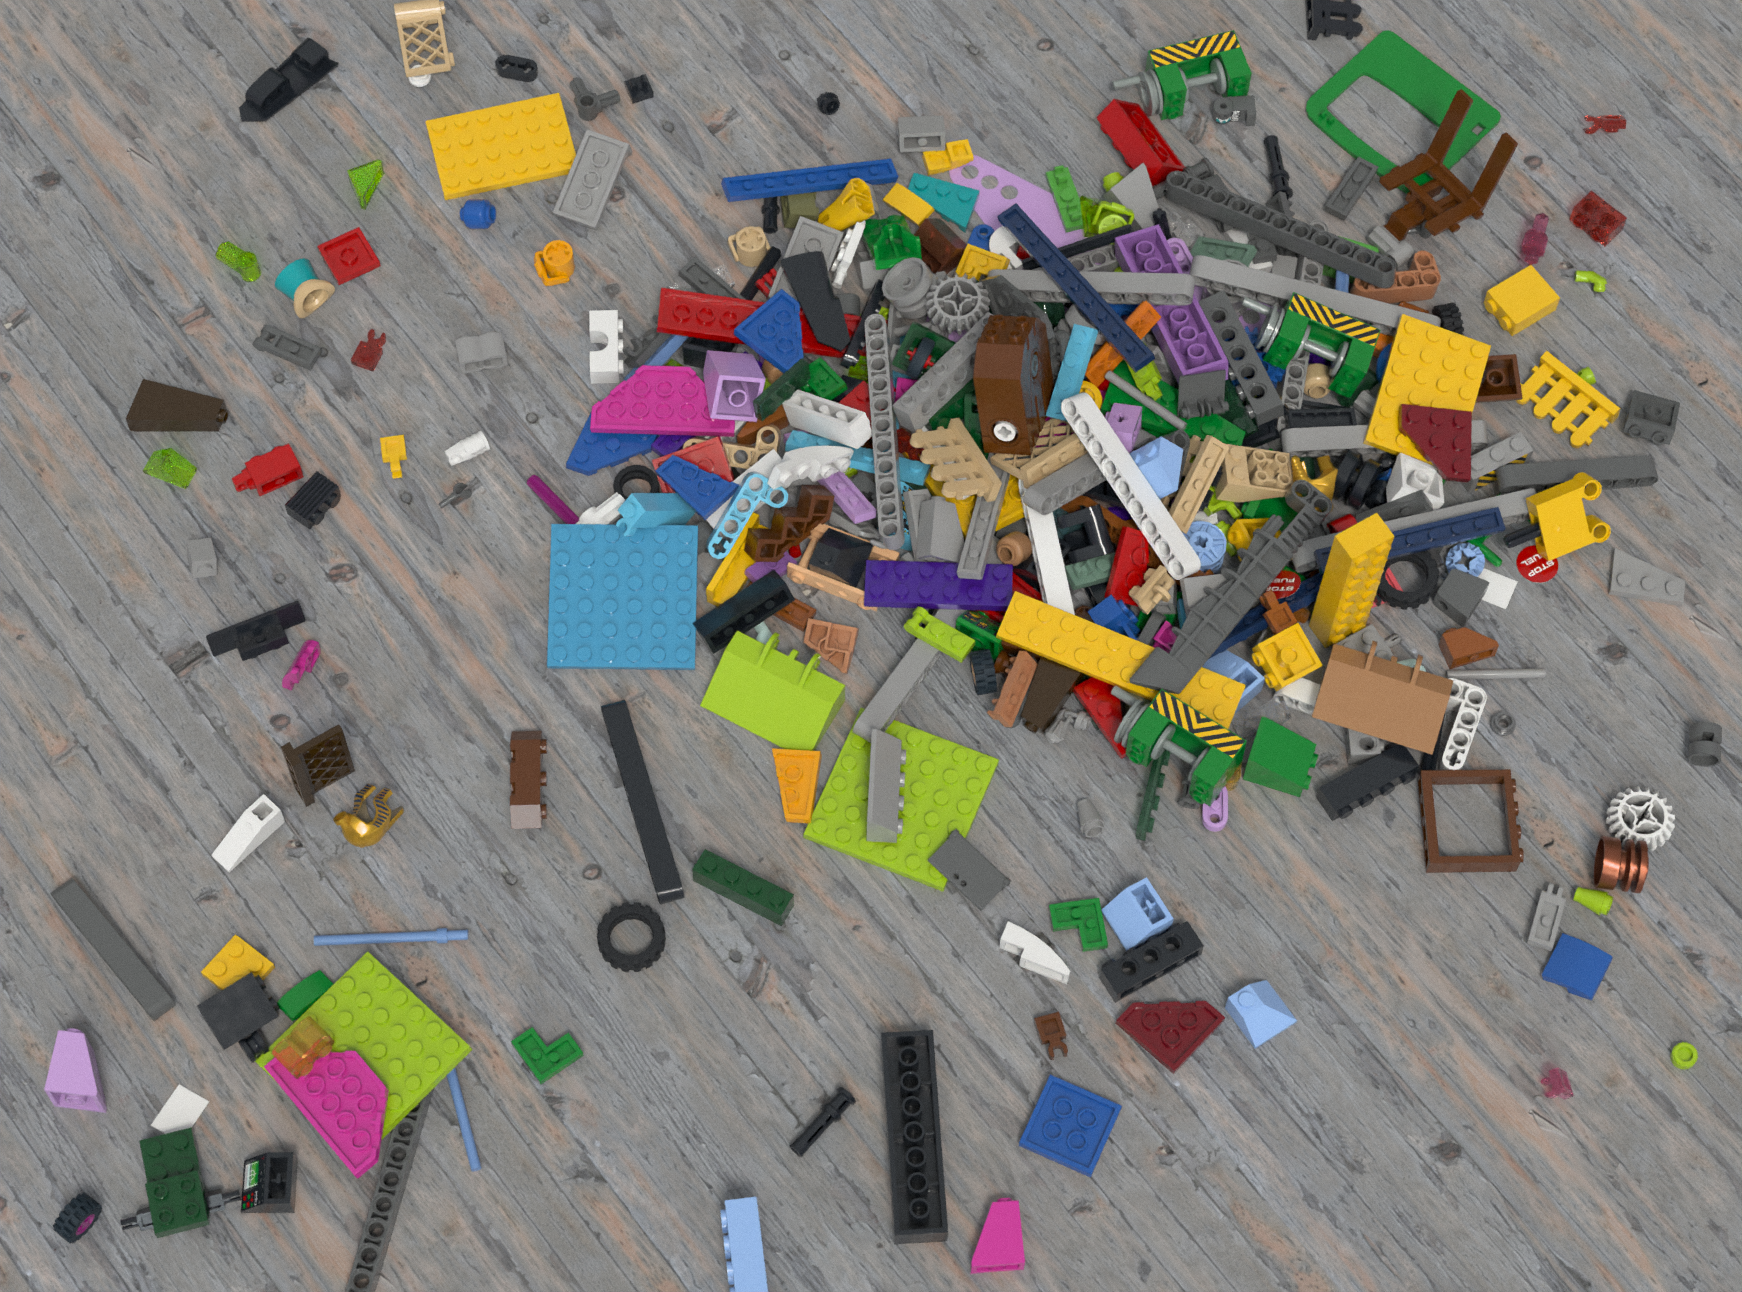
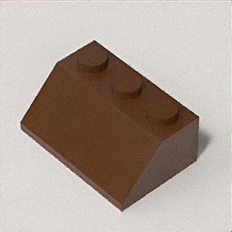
[1475,354,1523,403]

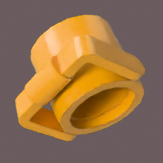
[534,240,575,286]

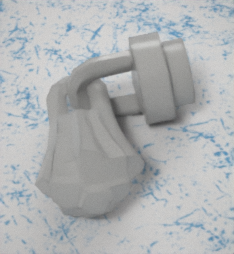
[1045,709,1092,744]

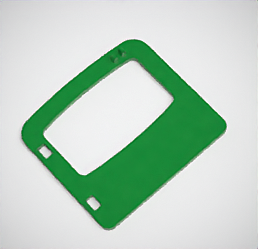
[1305,30,1501,194]

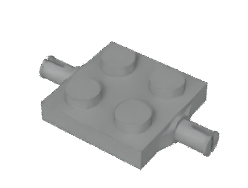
[1330,624,1402,661]

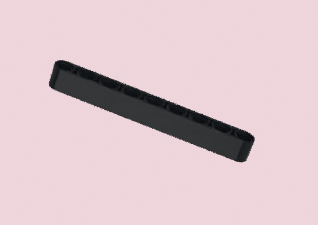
[601,699,685,905]

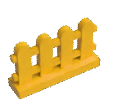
[1515,351,1620,448]

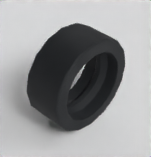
[613,465,660,501]

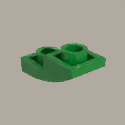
[277,970,333,1021]

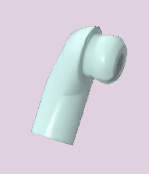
[754,621,772,645]

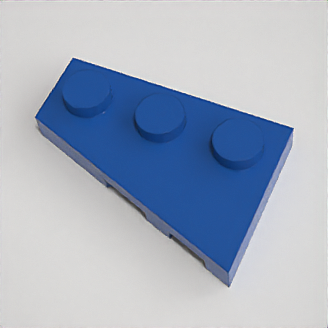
[655,455,739,520]

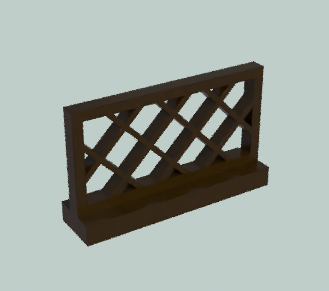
[281,724,355,807]

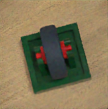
[892,321,956,379]

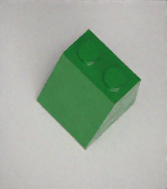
[1243,716,1319,797]

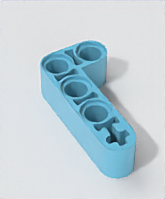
[706,471,788,559]

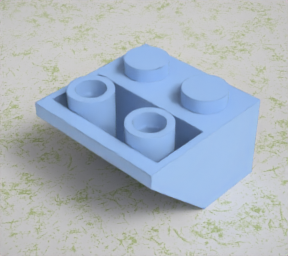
[1102,877,1173,951]

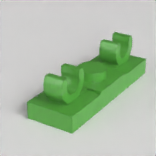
[1045,165,1088,233]

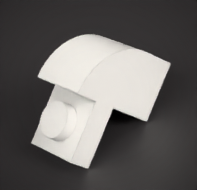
[989,226,1023,270]

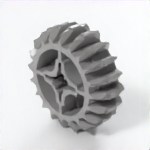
[925,272,990,336]

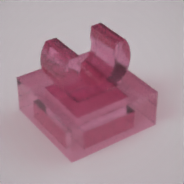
[1541,1068,1574,1100]

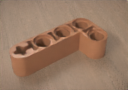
[1350,250,1441,303]

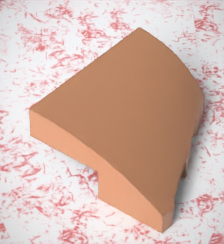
[803,618,859,674]

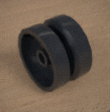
[1332,449,1382,511]

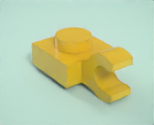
[380,435,407,479]

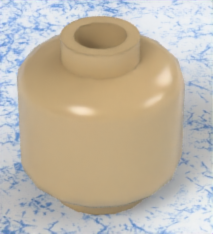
[1304,363,1331,399]

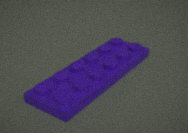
[864,560,1013,611]

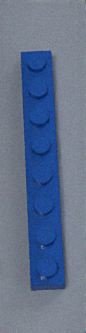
[721,159,899,202]

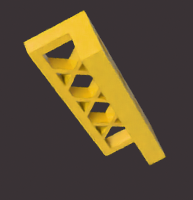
[706,512,769,607]

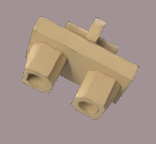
[1129,565,1175,615]

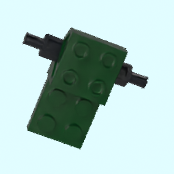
[120,1127,241,1238]

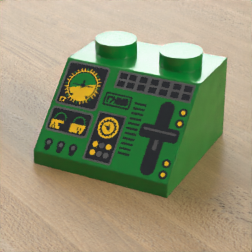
[955,610,1004,664]

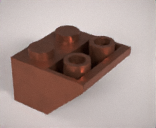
[914,218,967,275]

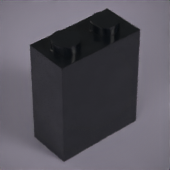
[196,972,280,1050]

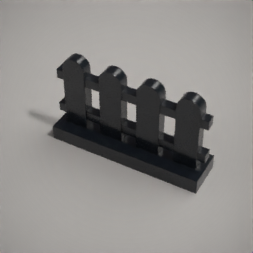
[1305,0,1363,40]

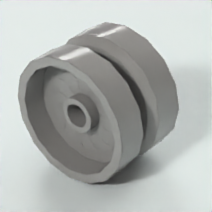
[882,257,938,319]

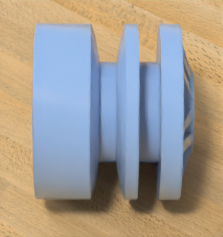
[1183,521,1226,575]

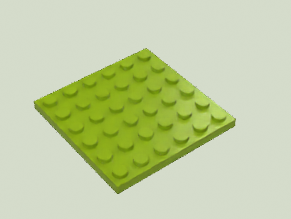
[803,708,999,892]
[255,951,472,1139]

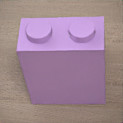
[703,350,766,422]
[44,1028,107,1113]

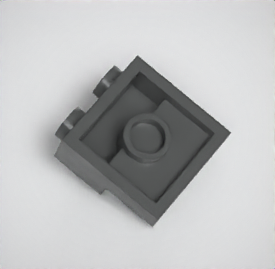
[1623,390,1680,445]

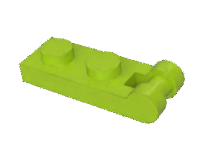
[904,606,975,663]

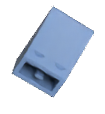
[1202,650,1265,715]

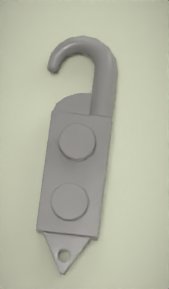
[828,504,887,549]

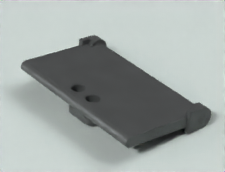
[928,829,1012,911]

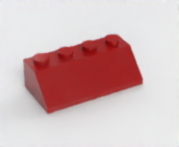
[1096,99,1185,186]

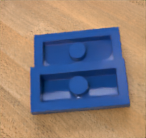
[1542,933,1613,1000]

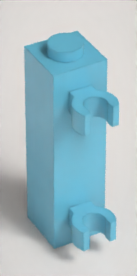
[616,493,696,536]

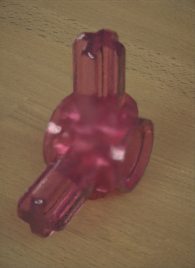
[1520,213,1549,266]

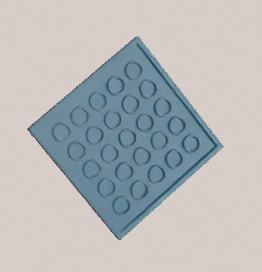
[547,524,698,670]

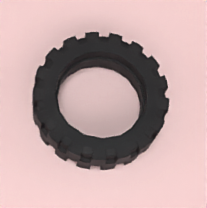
[1376,550,1439,610]
[597,902,666,972]

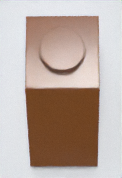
[1438,627,1499,670]

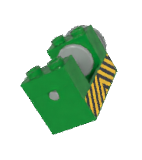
[1112,30,1252,120]
[1241,292,1381,398]
[1111,686,1247,806]

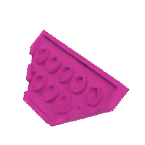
[590,365,735,437]
[264,1049,389,1179]

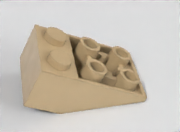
[1215,444,1293,503]

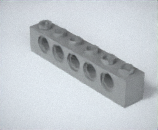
[892,312,993,433]

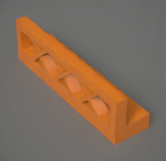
[1084,301,1161,387]

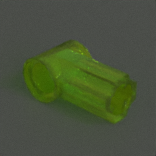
[215,241,261,282]

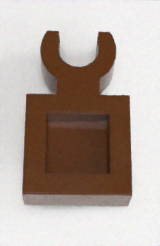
[1034,1012,1068,1060]

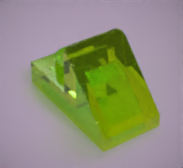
[1080,195,1109,238]

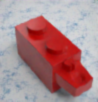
[232,443,303,497]

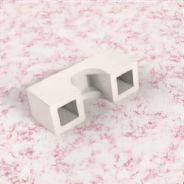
[589,310,624,384]

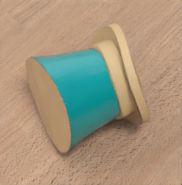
[275,258,335,318]

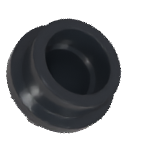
[817,92,840,115]

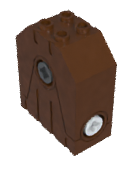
[973,314,1054,455]

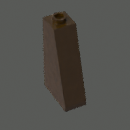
[126,379,229,432]
[1021,656,1085,734]

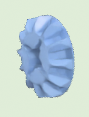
[1446,542,1485,577]

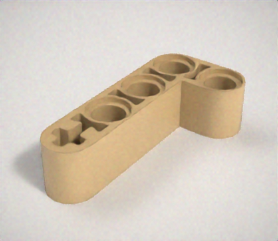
[683,425,781,469]

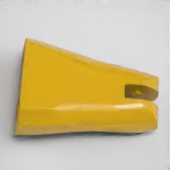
[817,178,875,232]

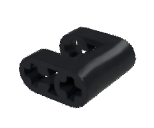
[1056,504,1115,564]

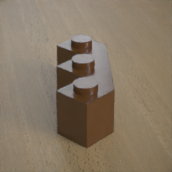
[744,484,835,562]
[510,730,547,829]

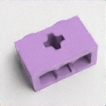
[1105,403,1142,453]

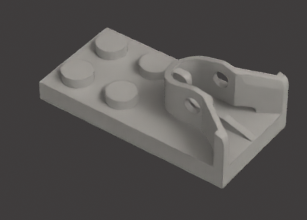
[553,129,633,230]
[767,216,844,307]

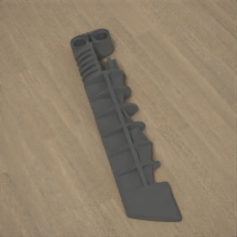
[1129,479,1332,694]

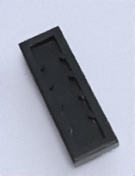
[1284,408,1357,429]

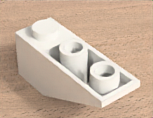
[211,794,285,872]

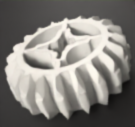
[1606,786,1675,851]

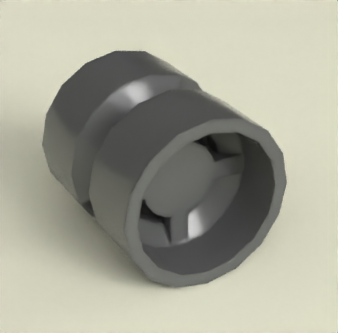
[1688,722,1722,767]

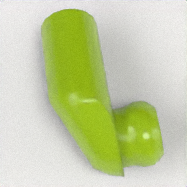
[1574,270,1607,292]

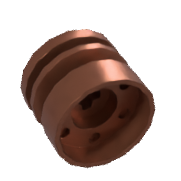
[1593,836,1649,893]

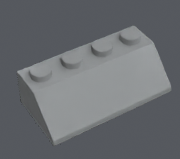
[866,729,906,843]

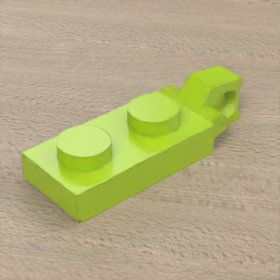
[1126,341,1162,401]

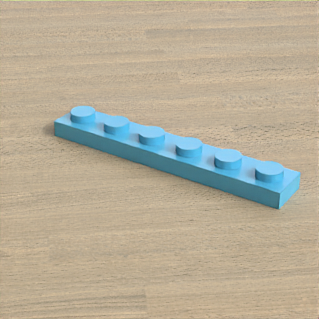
[785,430,930,486]

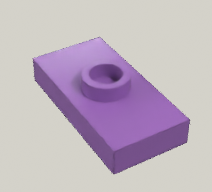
[745,551,797,583]

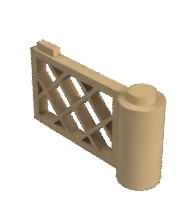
[394,0,455,78]

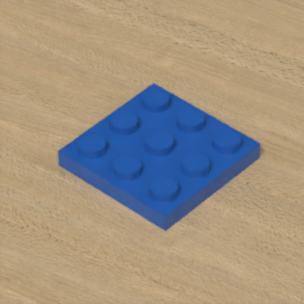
[1019,1075,1122,1178]

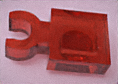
[351,329,386,372]

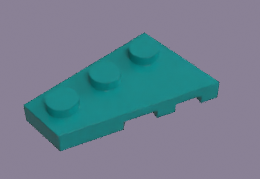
[908,173,980,233]

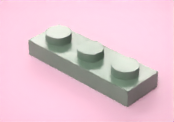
[1190,236,1257,267]

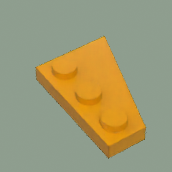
[772,748,822,823]

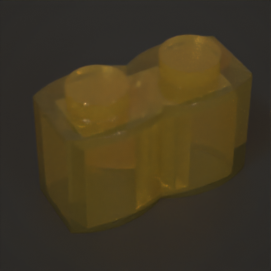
[271,1016,335,1079]

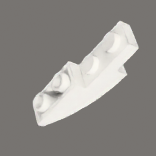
[767,446,854,490]

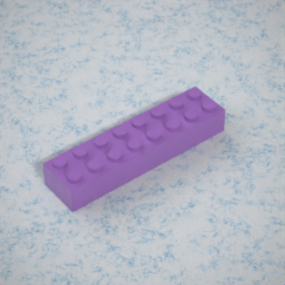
[1115,224,1228,384]

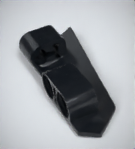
[239,38,339,122]
[780,251,851,352]

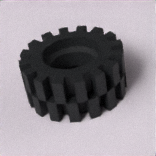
[1432,302,1464,336]

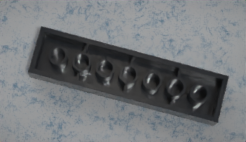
[881,1030,948,1244]

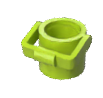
[1092,201,1134,245]

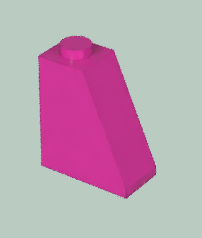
[970,1198,1025,1274]

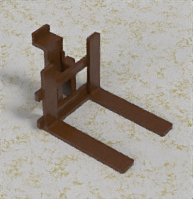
[1379,89,1518,241]

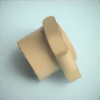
[727,226,770,267]

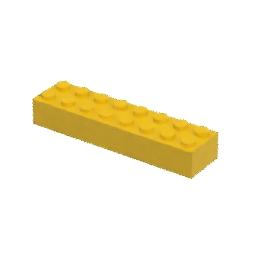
[1309,513,1394,648]

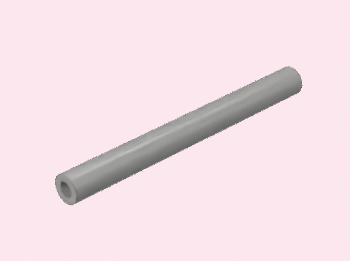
[1105,370,1187,430]
[1446,668,1546,680]

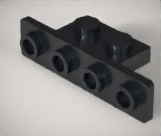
[206,601,306,661]

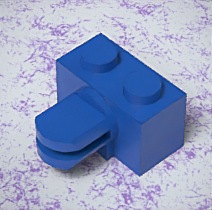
[1088,594,1141,642]

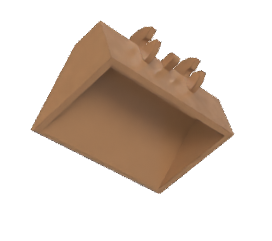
[1312,641,1454,755]

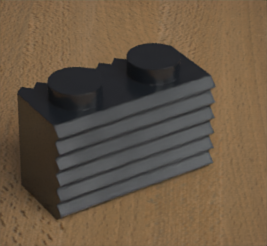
[285,471,341,530]

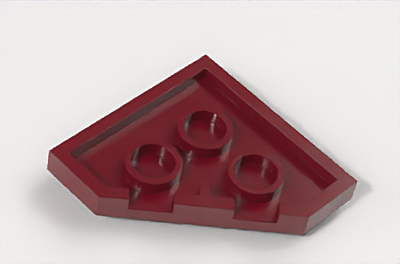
[1399,404,1472,483]
[1115,1001,1225,1074]

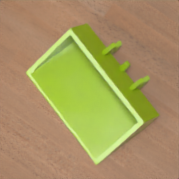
[700,631,845,751]

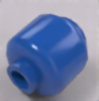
[460,199,496,229]

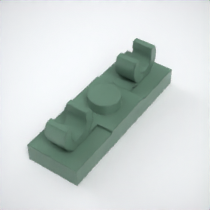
[1065,553,1115,591]

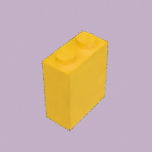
[1483,265,1560,336]

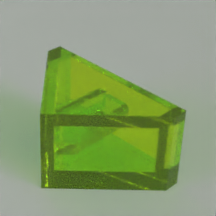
[347,159,384,210]
[143,448,197,489]

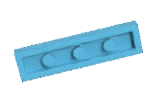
[1046,324,1098,422]

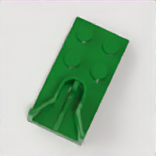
[862,215,922,270]

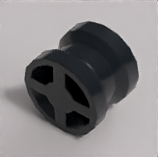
[238,1031,269,1063]

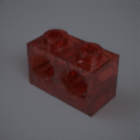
[1569,191,1627,247]

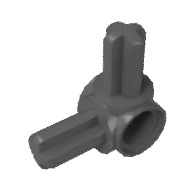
[570,77,620,121]

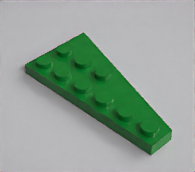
[1101,359,1245,446]

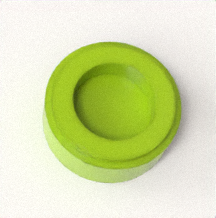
[1670,1042,1698,1070]

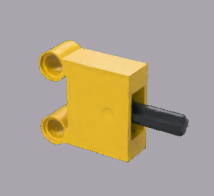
[1503,472,1611,561]

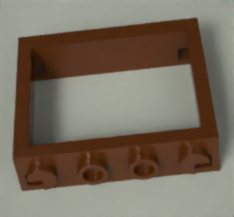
[1417,769,1524,873]

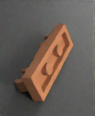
[987,651,1038,727]

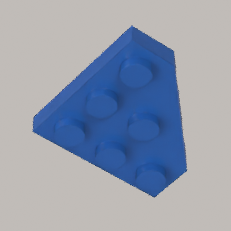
[734,289,804,376]
[566,413,659,476]

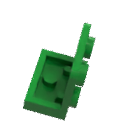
[1241,497,1298,531]

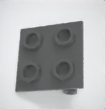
[1177,369,1229,420]

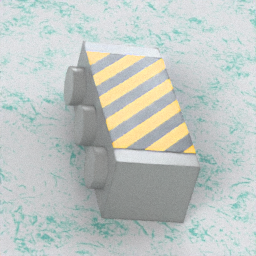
[1461,432,1534,494]

